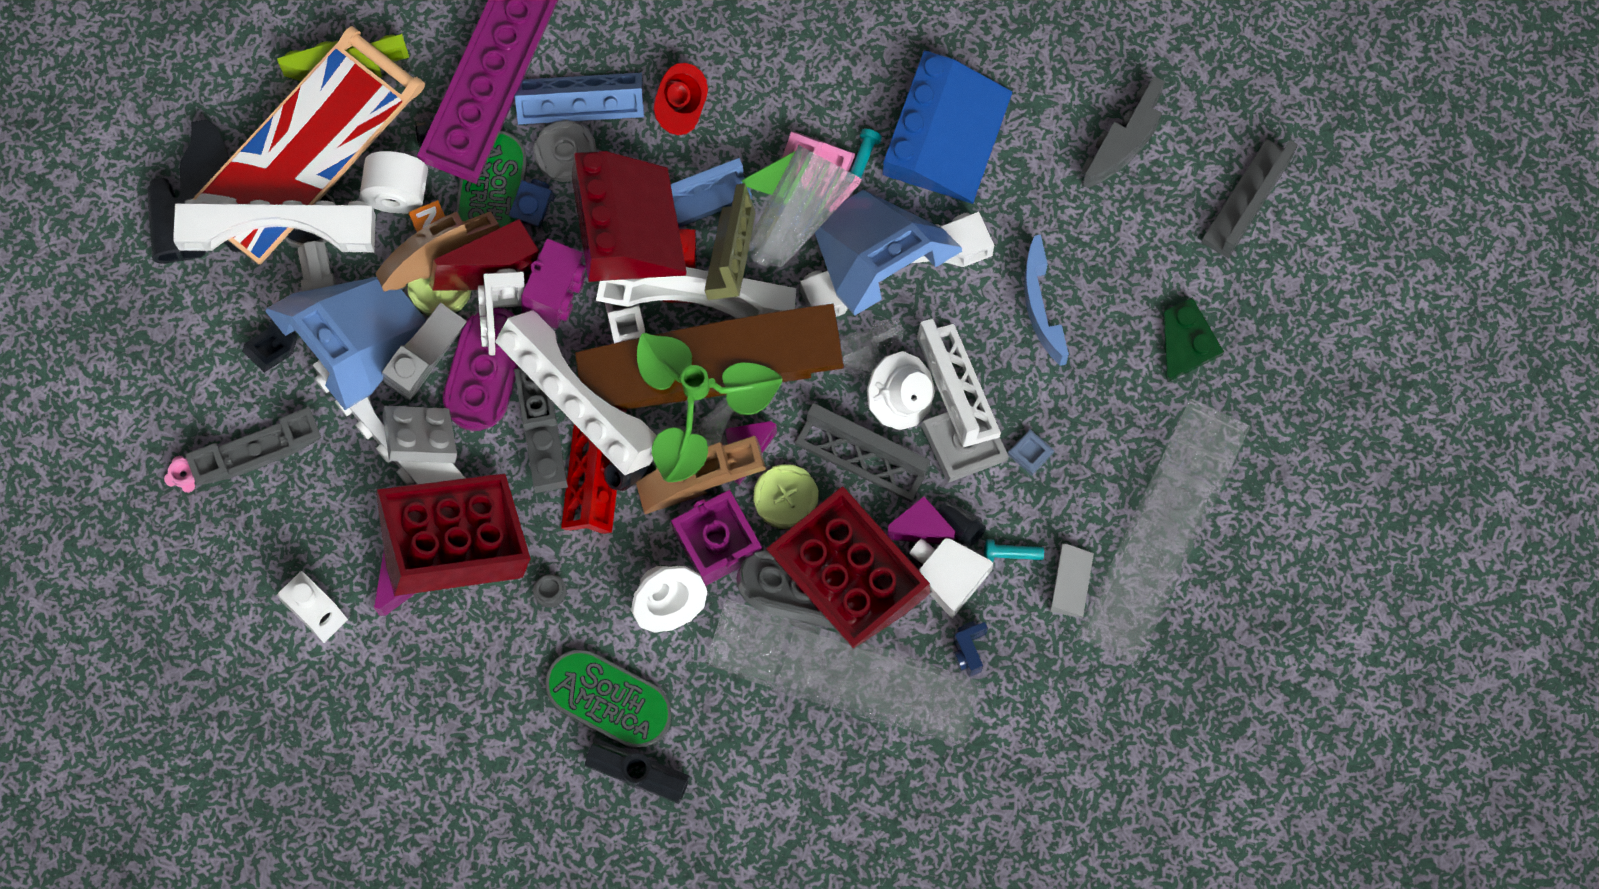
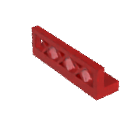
[561,409,627,534]

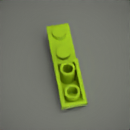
[277,34,409,81]

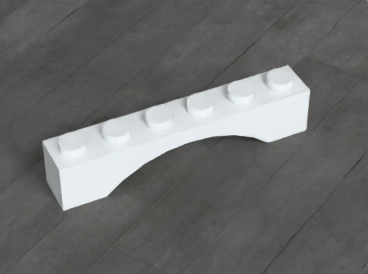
[174,199,376,252]
[800,212,994,317]
[596,267,796,319]
[495,310,657,475]
[313,360,465,485]

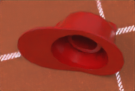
[653,63,708,135]

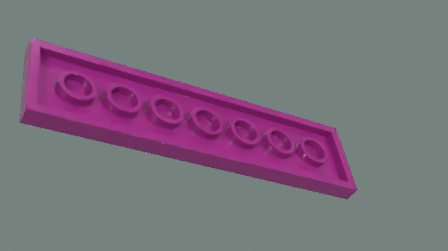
[417,0,559,184]

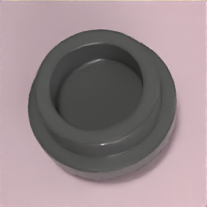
[533,574,567,608]

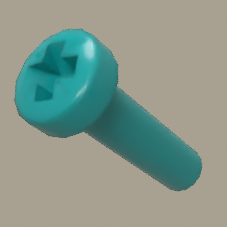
[847,128,882,186]
[984,539,1044,562]

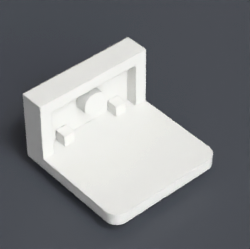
[478,269,524,355]

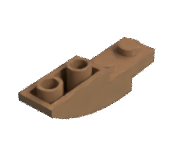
[375,211,500,292]
[636,436,766,514]

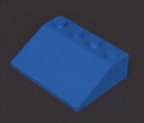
[883,50,1012,204]

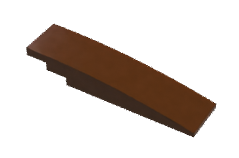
[575,303,844,410]

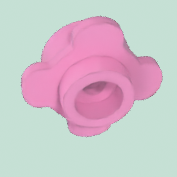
[164,456,195,493]

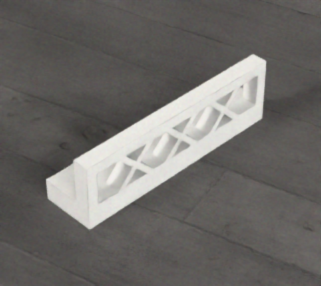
[917,319,1001,447]

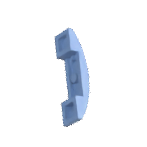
[1024,235,1069,365]

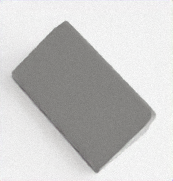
[1050,543,1094,618]

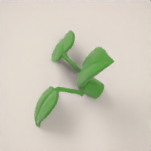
[637,333,782,482]

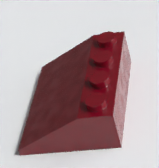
[571,151,687,282]
[376,473,531,596]
[766,486,930,649]

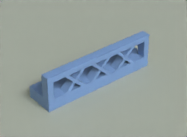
[515,73,644,125]
[671,158,752,227]

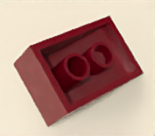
[429,219,539,291]

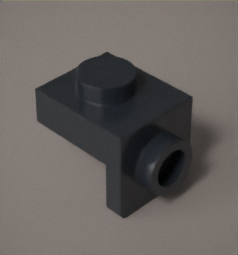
[242,319,298,373]

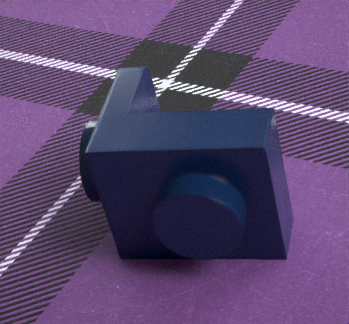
[509,179,556,228]
[953,621,988,677]

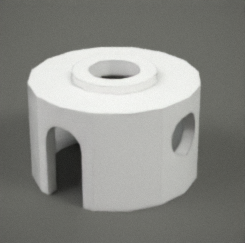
[359,151,428,214]

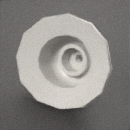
[867,351,935,430]
[631,566,707,633]

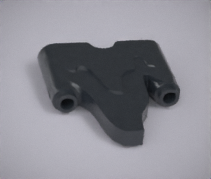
[147,120,241,264]

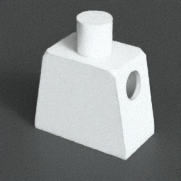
[909,538,993,618]
[277,571,348,643]

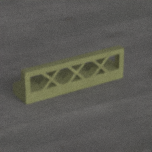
[704,183,756,300]

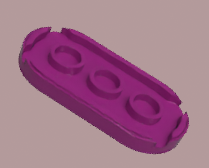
[443,307,519,431]

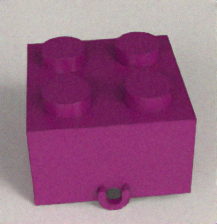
[521,238,586,329]
[671,489,762,586]

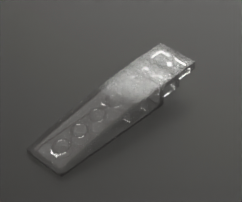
[1076,398,1251,666]
[706,599,983,747]

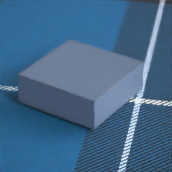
[1008,429,1054,476]

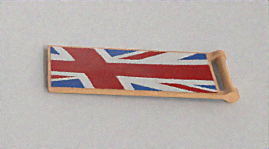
[193,26,425,264]

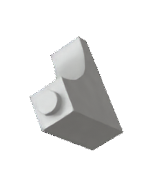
[382,303,467,401]

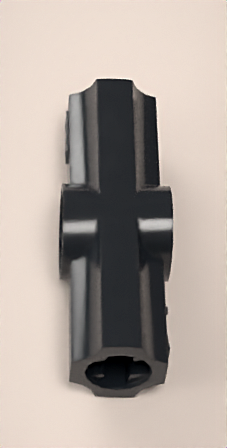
[584,738,690,804]

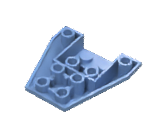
[811,190,962,316]
[266,277,427,410]

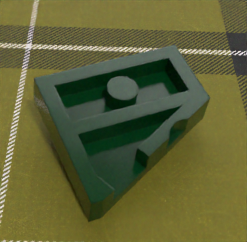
[1163,297,1224,382]

